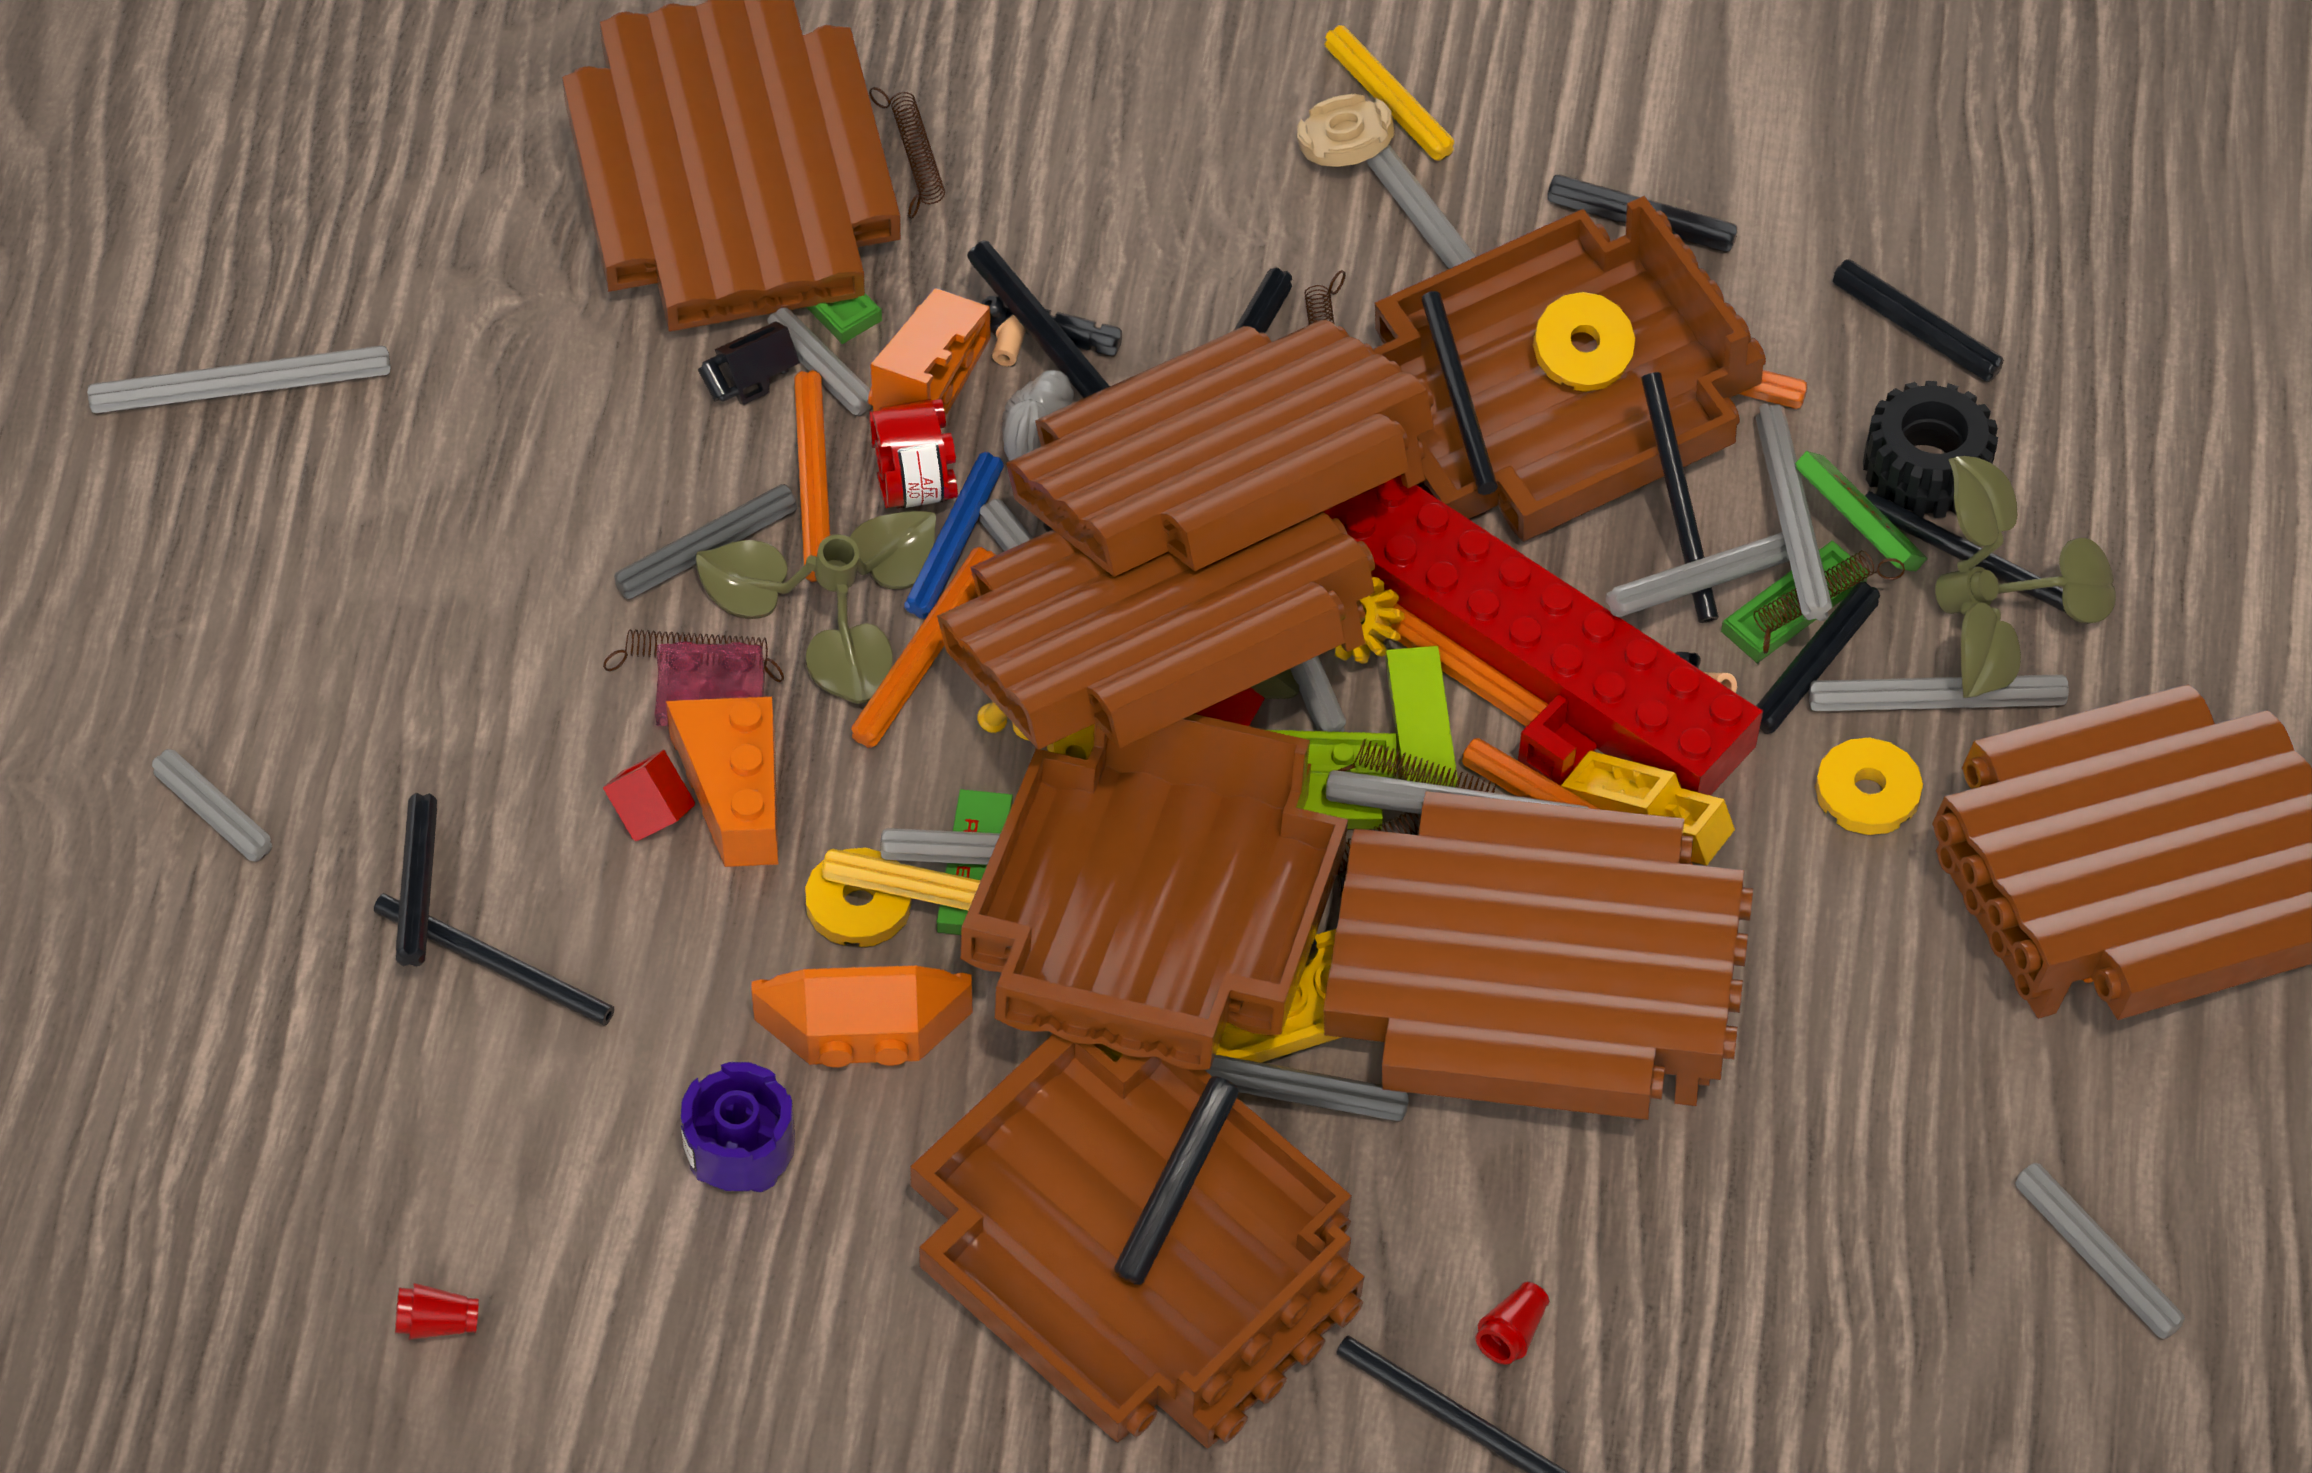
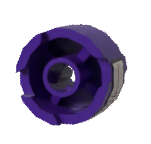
[681,1062,795,1192]

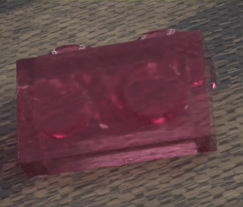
[655,642,765,726]

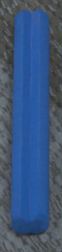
[904,452,1004,619]

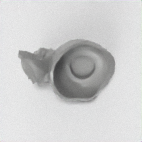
[1002,370,1074,461]

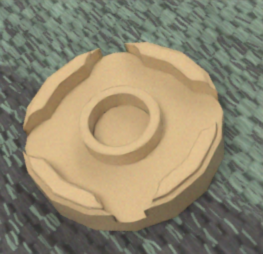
[1297,94,1394,167]

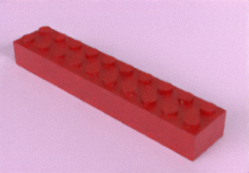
[1323,475,1763,796]

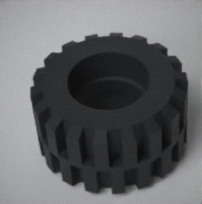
[1863,381,1998,518]

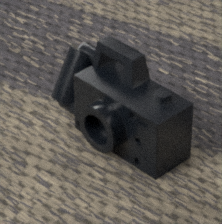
[698,321,800,405]

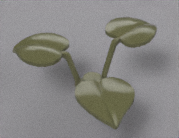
[1935,456,2116,698]
[696,511,936,704]

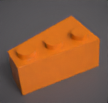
[868,288,991,417]
[666,696,778,867]

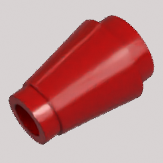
[1476,1282,1550,1364]
[395,1283,479,1340]

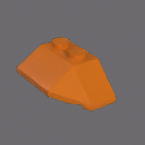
[751,965,973,1068]

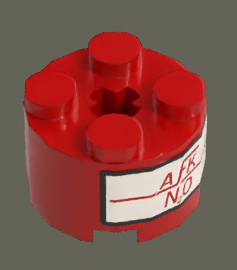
[869,399,958,509]

